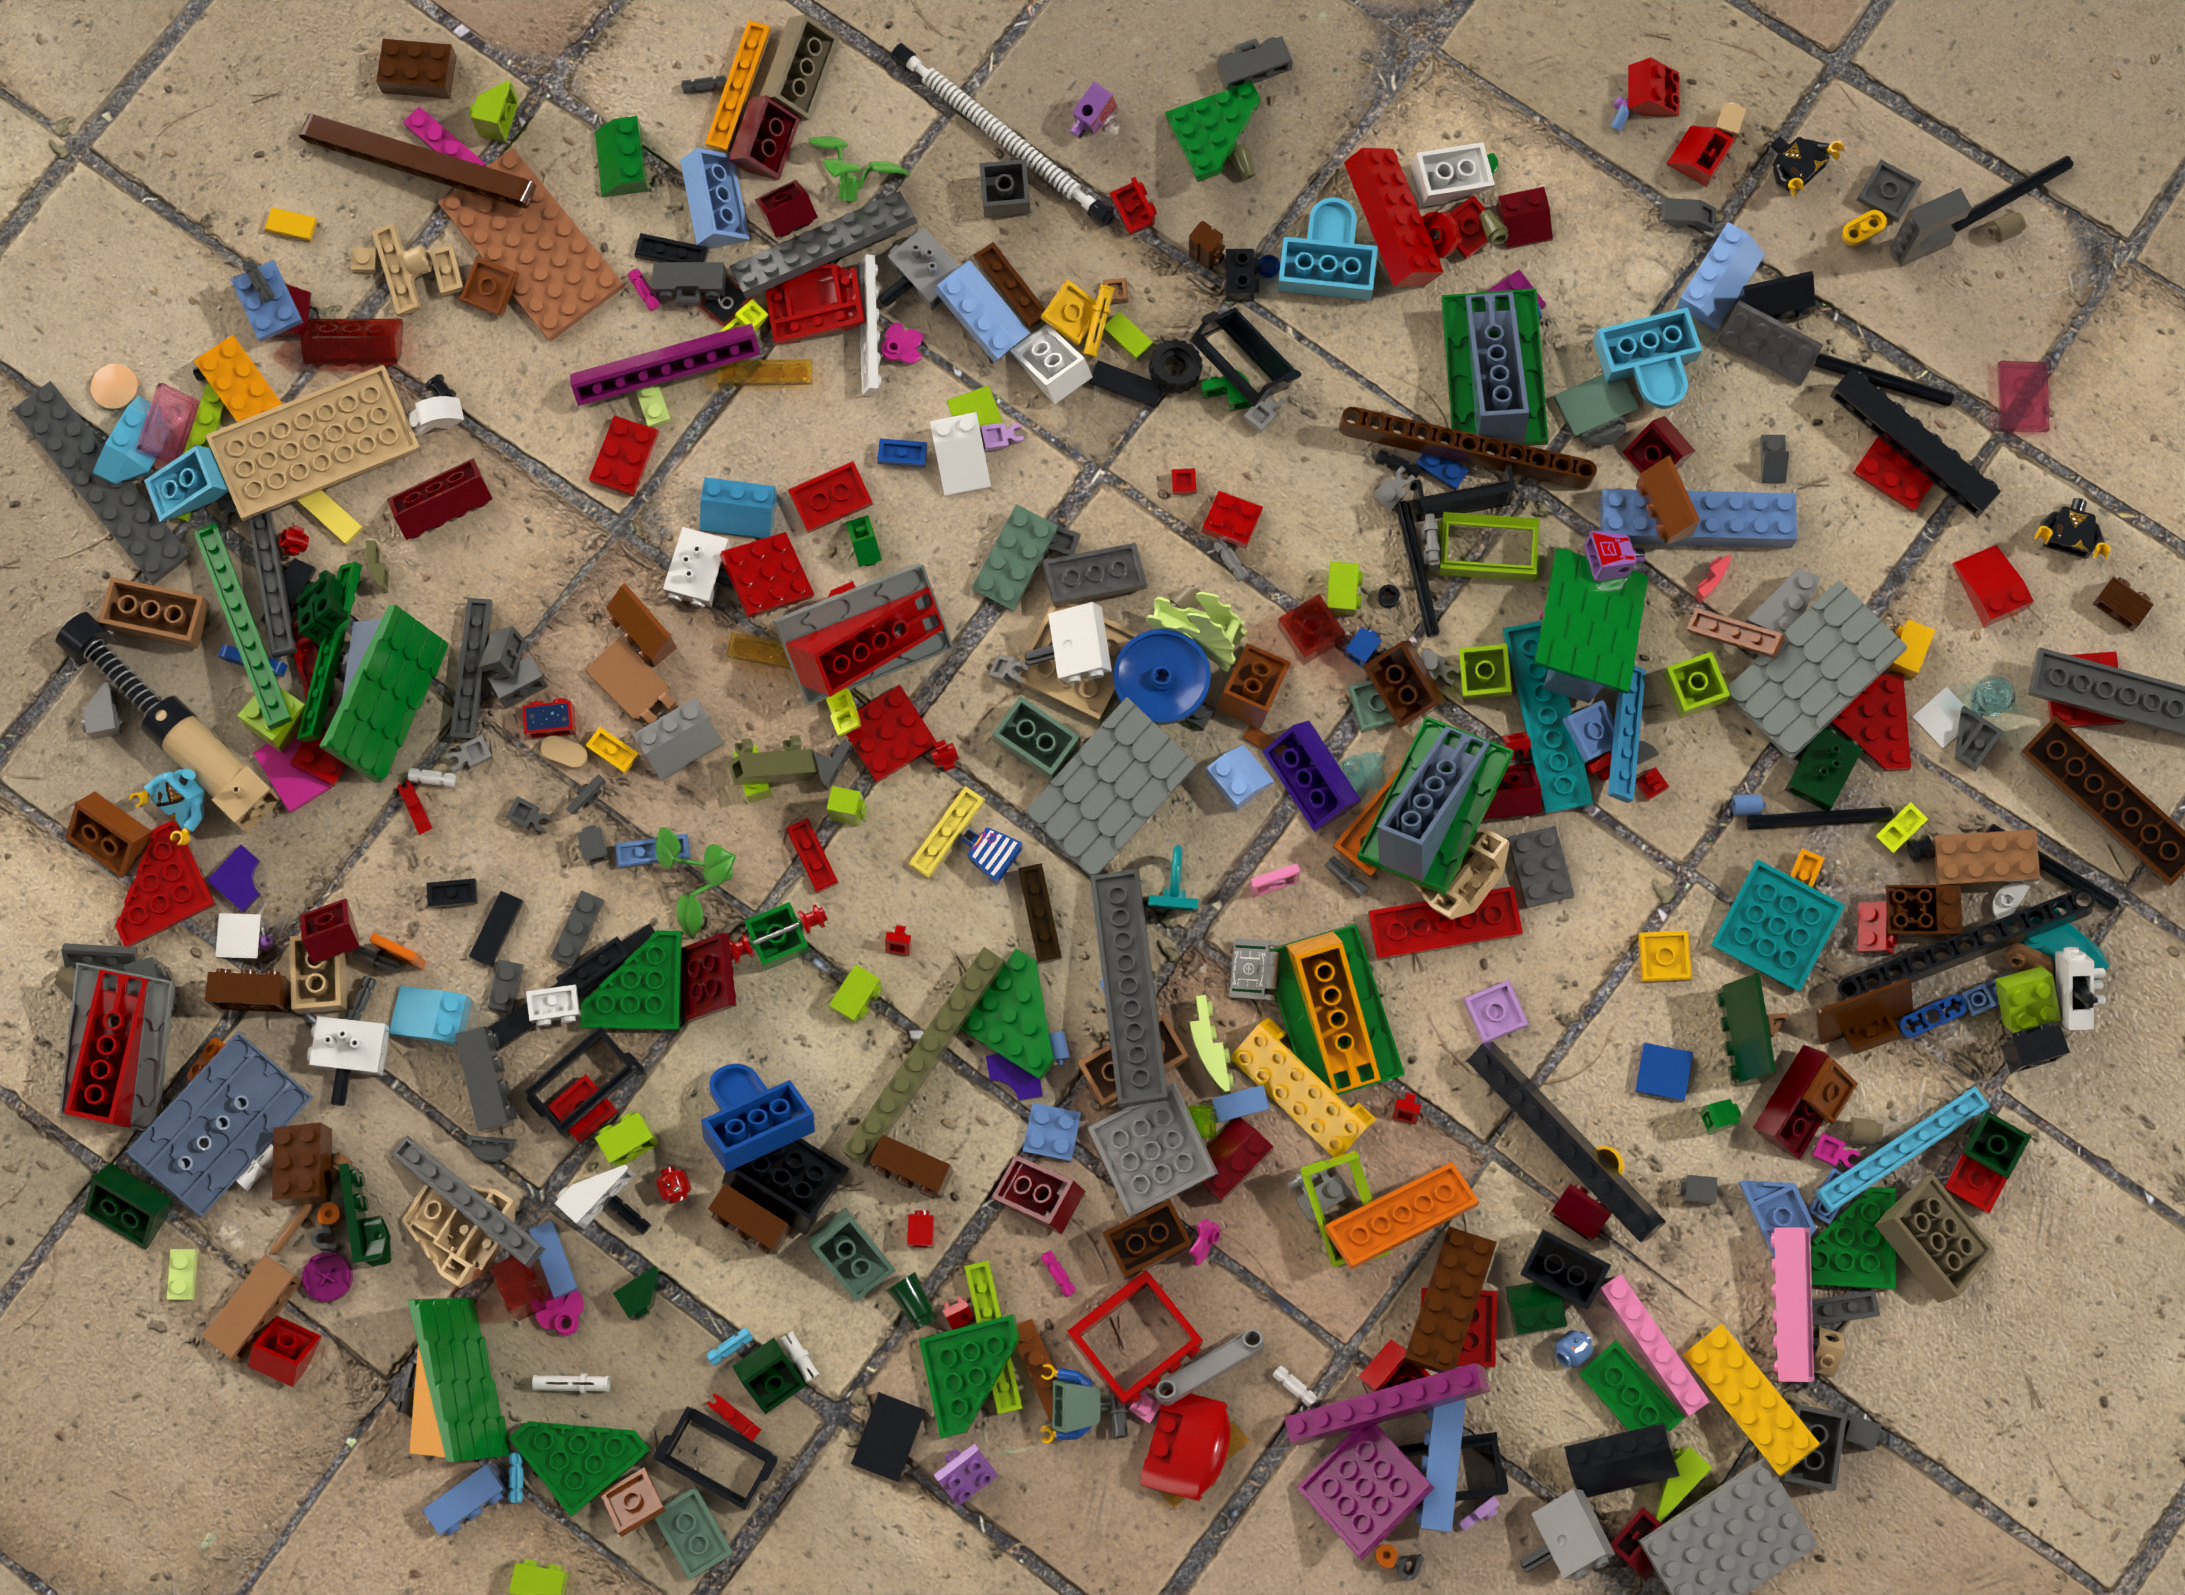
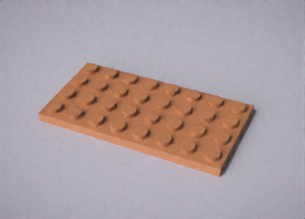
[438,148,625,342]

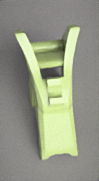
[1146,592,1247,672]

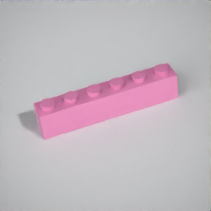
[1771,1228,1814,1382]
[1598,1274,1710,1418]

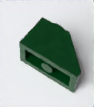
[613,1265,661,1321]

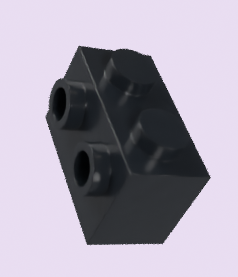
[1225,249,1259,302]

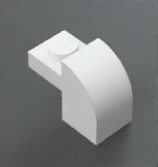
[408,396,464,437]

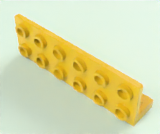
[1230,1017,1377,1158]

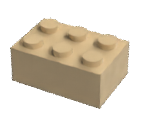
[290,936,347,1014]

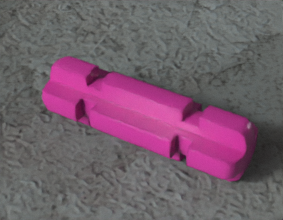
[628,268,660,311]
[1041,1250,1076,1297]

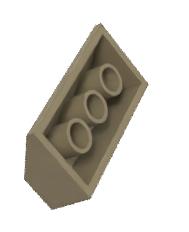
[760,15,839,120]

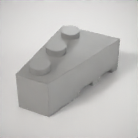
[1746,568,1821,634]

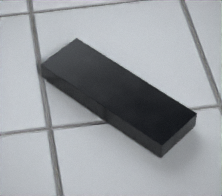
[634,233,709,262]
[1089,360,1162,408]
[261,558,317,624]
[469,891,524,967]
[556,936,631,994]

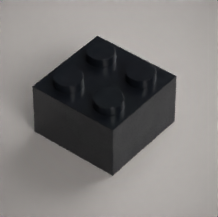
[2001,1022,2070,1074]

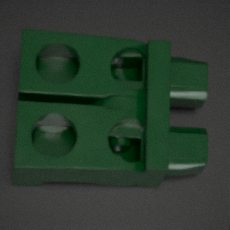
[296,570,348,644]

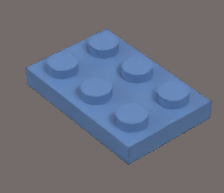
[231,260,303,342]

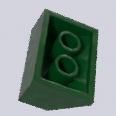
[84,1163,172,1250]

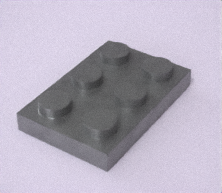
[1508,826,1575,909]

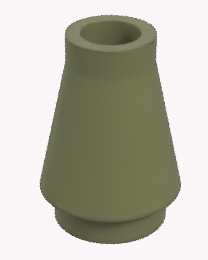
[1228,143,1255,181]
[1479,209,1509,246]

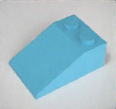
[144,445,229,522]
[389,986,472,1047]

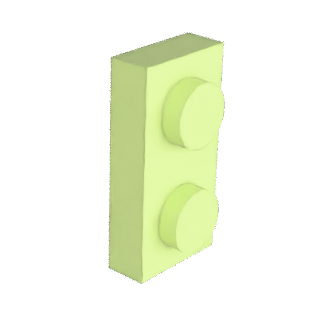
[635,384,672,428]
[167,1249,198,1301]

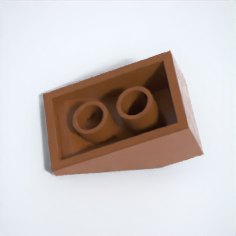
[1216,643,1291,729]

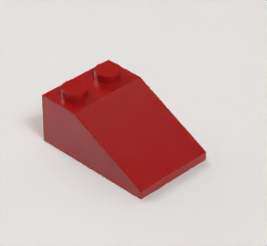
[1952,545,2034,628]

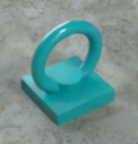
[1148,845,1199,912]

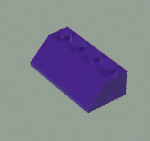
[1262,720,1362,832]

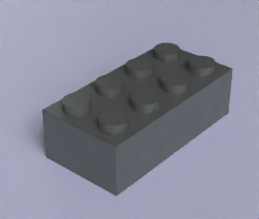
[455,1026,517,1133]

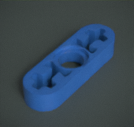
[218,645,288,677]
[1898,995,1967,1039]

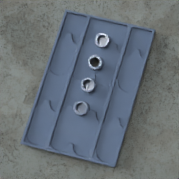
[124,1031,313,1219]

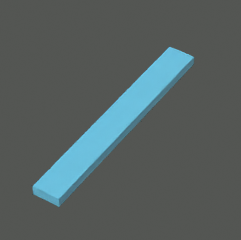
[1815,1086,1990,1213]

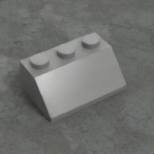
[633,697,724,781]

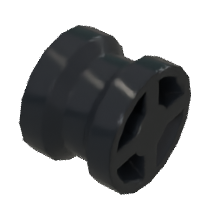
[1907,834,1935,863]

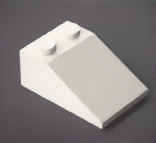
[1410,142,1495,207]
[1010,324,1093,404]
[930,412,991,497]
[555,1165,636,1229]

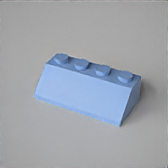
[680,148,750,248]
[1676,222,1765,331]
[934,260,1030,363]

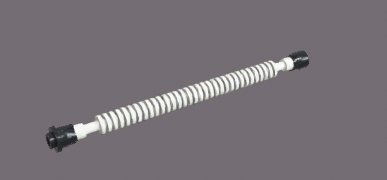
[891,43,1115,227]

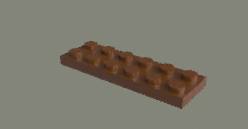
[1404,1226,1497,1373]

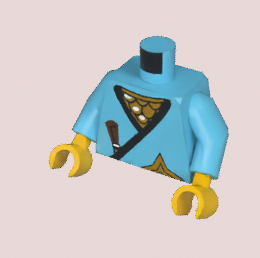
[129,769,205,845]

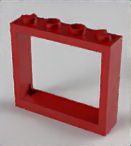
[1067,1269,1203,1407]

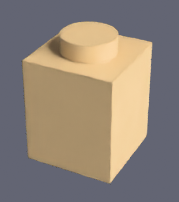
[1715,102,1746,143]

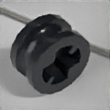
[1378,584,1400,609]

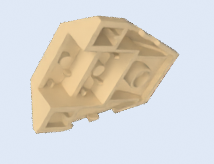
[1411,830,1510,919]
[402,1183,516,1288]

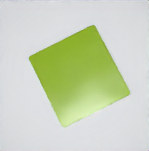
[947,385,1003,427]

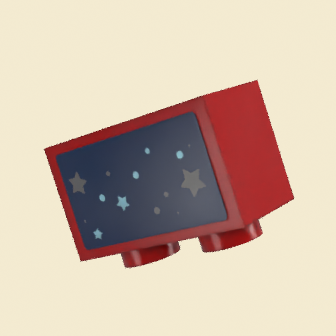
[522,698,576,739]

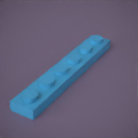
[1608,665,1646,803]

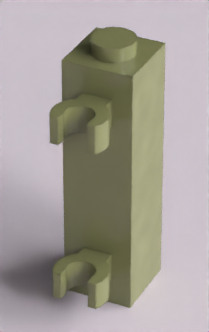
[728,735,819,785]

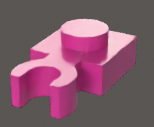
[1811,1133,1860,1169]

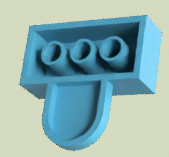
[1278,197,1378,301]
[1593,307,1702,409]

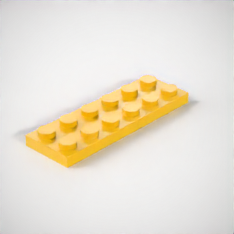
[1683,1323,1821,1477]

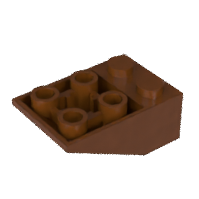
[1885,885,1963,940]

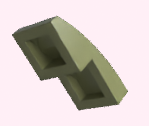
[366,540,389,593]

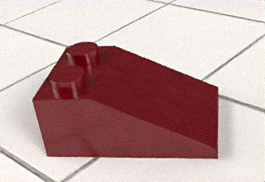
[991,1155,1086,1235]

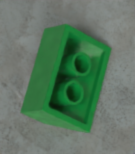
[595,116,648,197]

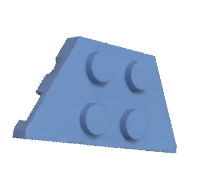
[1738,1180,1816,1258]

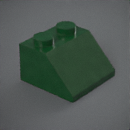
[1963,1111,2032,1180]
[1505,1282,1567,1337]
[732,1338,807,1415]

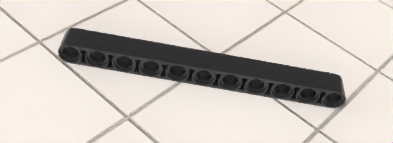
[1837,888,2095,1001]

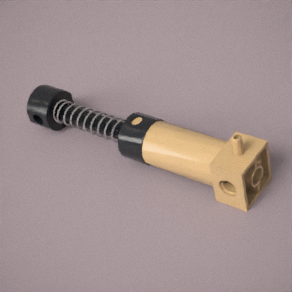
[55,612,282,833]

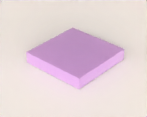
[1463,980,1529,1043]

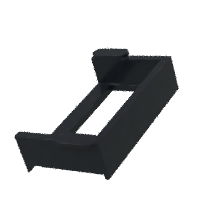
[1190,307,1302,407]
[1409,465,1517,522]
[524,1026,644,1139]
[654,1406,778,1510]
[1397,1432,1509,1508]

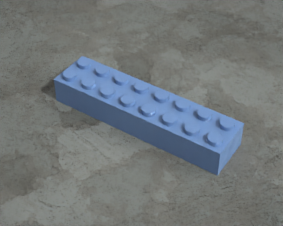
[1600,489,1797,548]

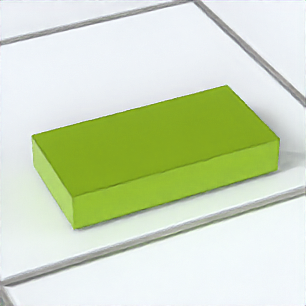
[1104,311,1153,361]

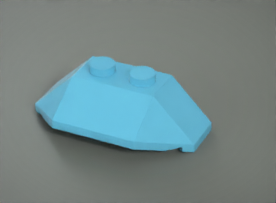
[93,396,171,485]

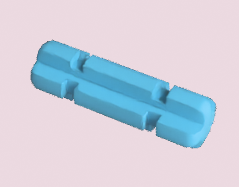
[706,1328,753,1366]
[508,1453,524,1503]

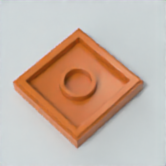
[369,932,426,970]

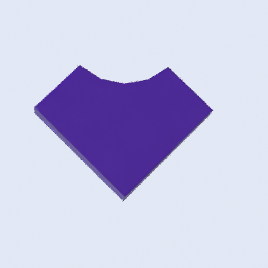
[207,844,261,913]
[986,1054,1043,1101]

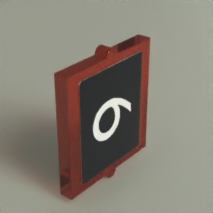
[698,277,754,327]

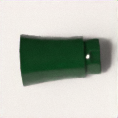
[886,1272,938,1330]

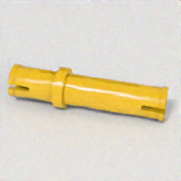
[1083,285,1115,357]

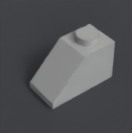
[81,682,122,740]

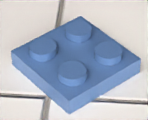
[1562,700,1615,762]
[1023,1103,1082,1162]

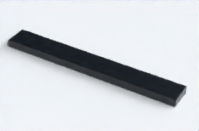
[488,923,655,1052]

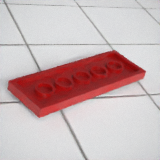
[1368,886,1523,960]

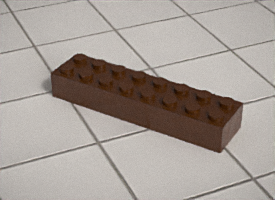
[2019,715,2185,887]

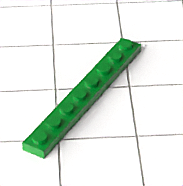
[297,562,362,742]

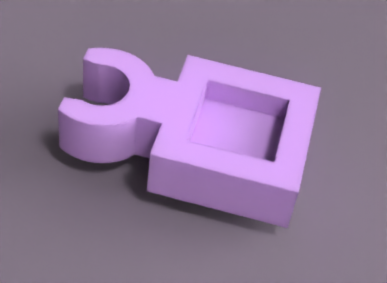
[980,423,1024,451]
[1458,1496,1500,1531]

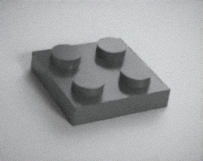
[1857,159,1922,223]

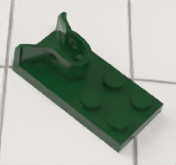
[338,1163,392,1269]

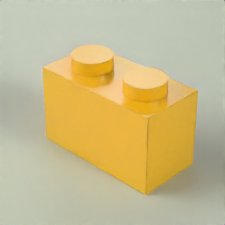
[1887,619,1935,679]

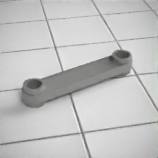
[1155,1329,1264,1406]

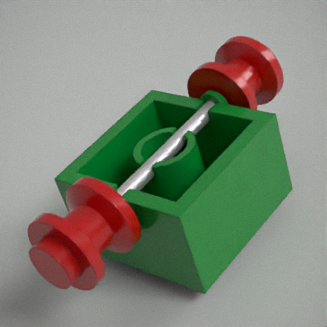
[729,902,828,971]

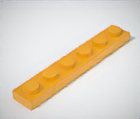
[705,20,771,153]

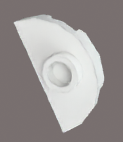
[1991,883,2030,921]

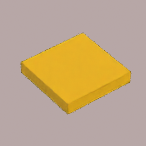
[1040,279,1103,346]
[1638,931,1692,983]

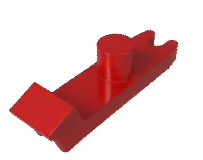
[398,780,433,835]
[707,1393,761,1442]

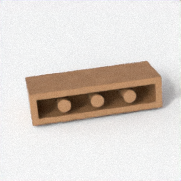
[202,1254,302,1363]

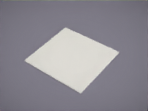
[1912,686,1965,748]
[215,913,261,958]

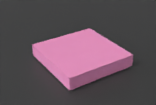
[1249,864,1300,898]

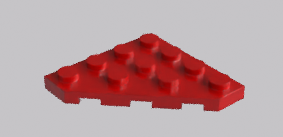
[1830,674,1911,771]
[115,820,216,947]

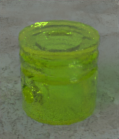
[1187,1105,1216,1139]

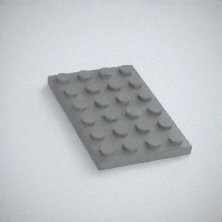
[1639,1457,1818,1595]

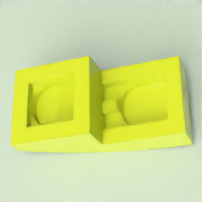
[719,299,769,332]
[826,688,861,737]
[1876,802,1928,853]

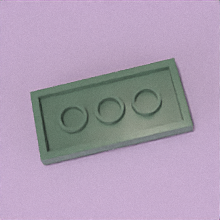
[971,504,1059,611]

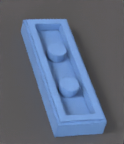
[615,834,691,869]
[529,1220,579,1299]

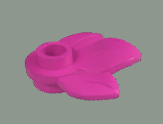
[881,322,923,364]
[1189,1219,1221,1266]
[535,1290,584,1336]

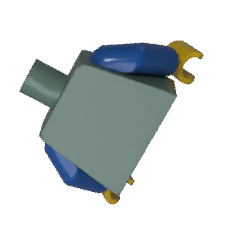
[1040,1364,1111,1444]

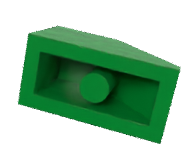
[846,515,882,567]
[1699,1099,1741,1135]

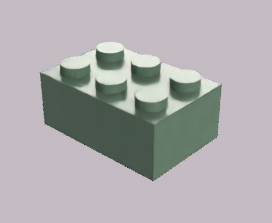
[992,696,1080,781]

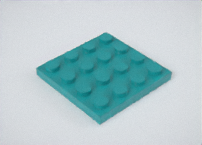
[1710,859,1846,993]

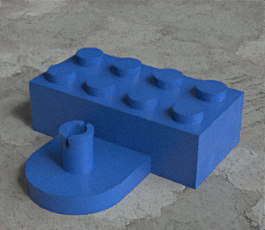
[701,1064,815,1172]

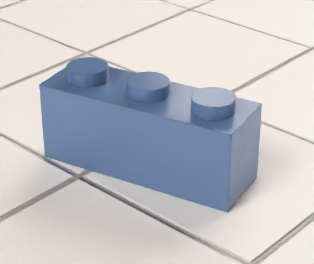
[423,1464,507,1537]

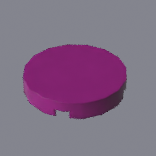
[302,1252,353,1302]

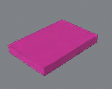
[253,734,333,813]

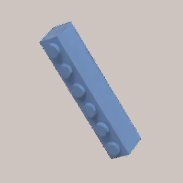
[1415,1373,1466,1533]

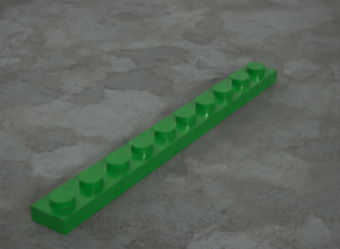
[194,523,293,730]

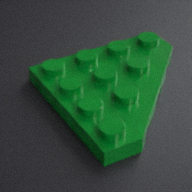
[1165,81,1261,182]
[580,930,683,1030]
[960,948,1055,1081]
[1811,1187,1896,1290]
[919,1314,1020,1439]
[508,1421,652,1517]

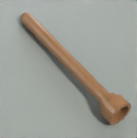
[270,1151,354,1255]

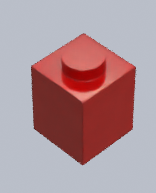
[907,1210,935,1248]

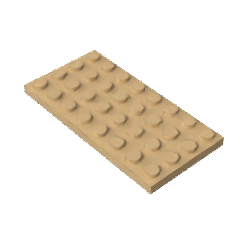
[205,365,421,521]

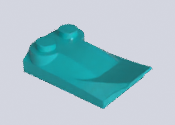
[2018,908,2110,980]

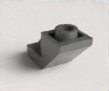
[1661,198,1716,232]

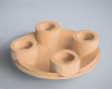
[91,364,139,410]

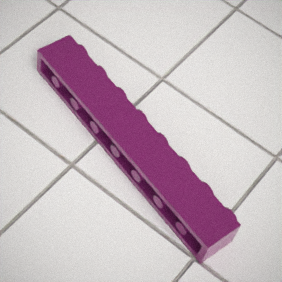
[570,323,761,406]
[1284,1363,1490,1446]

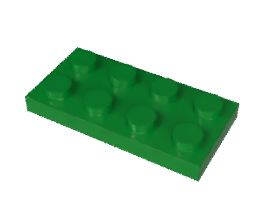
[1578,1340,1685,1432]

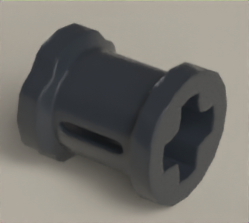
[425,374,456,397]

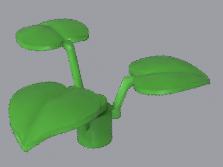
[808,136,910,202]
[655,827,736,938]

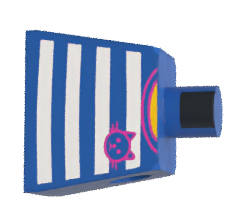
[961,827,1023,885]

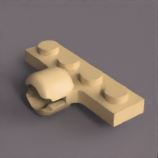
[372,223,433,317]

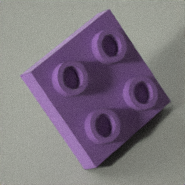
[934,1444,998,1506]

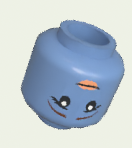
[1555,1330,1593,1368]

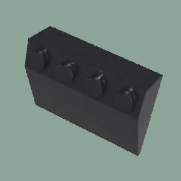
[722,1139,849,1235]

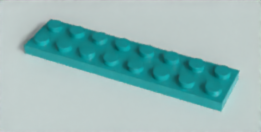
[1502,621,1593,815]

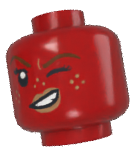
[655,1165,691,1204]

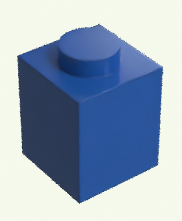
[1344,627,1382,669]

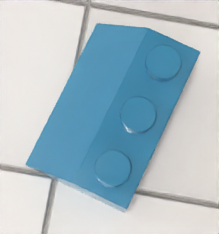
[700,477,778,539]

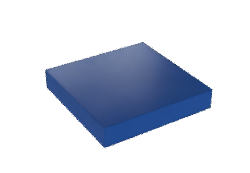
[1635,1043,1693,1102]

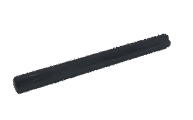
[1951,156,2074,232]
[1815,353,1954,406]
[1396,501,1440,637]
[1746,807,1893,830]
[1986,824,2119,910]

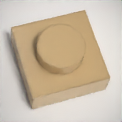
[351,247,378,273]

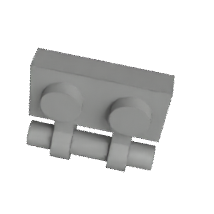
[1421,514,1440,572]
[1287,1159,1352,1221]

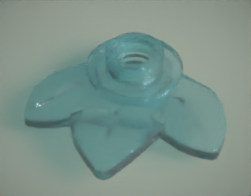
[1343,751,1387,798]

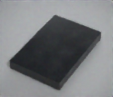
[851,1392,926,1483]

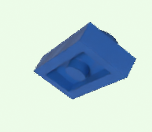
[877,438,927,468]
[1416,454,1469,491]

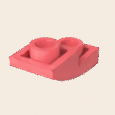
[1695,554,1731,604]

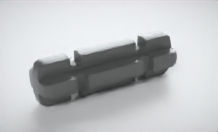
[682,75,727,94]
[242,259,275,303]
[345,976,376,1021]

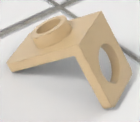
[1814,1328,1845,1377]

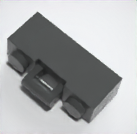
[1217,36,1292,90]
[652,262,727,305]

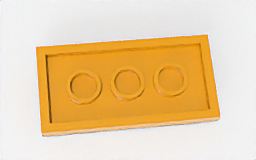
[194,334,283,422]

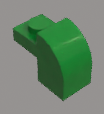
[1201,369,1252,412]

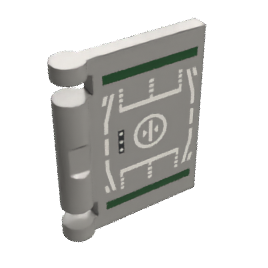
[1229,939,1280,1001]

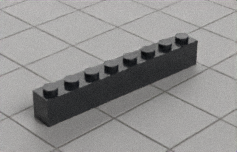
[1830,368,2001,519]

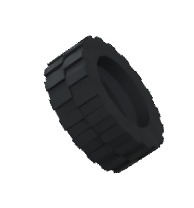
[1149,339,1203,394]

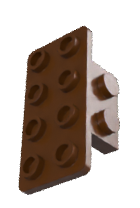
[1816,979,1913,1055]

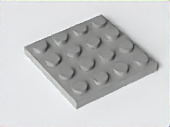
[1088,1083,1218,1218]

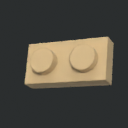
[430,245,464,297]

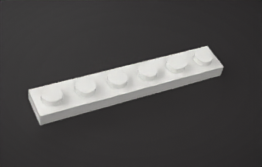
[858,254,881,396]

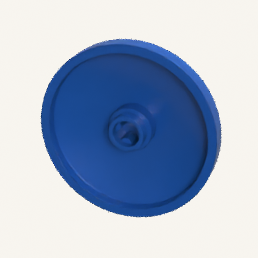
[1113,629,1211,725]

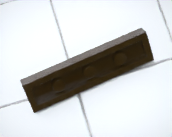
[1018,863,1062,964]

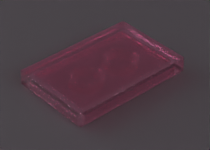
[1998,361,2050,432]
[137,383,201,464]

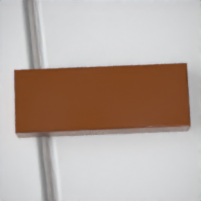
[1242,725,1287,756]

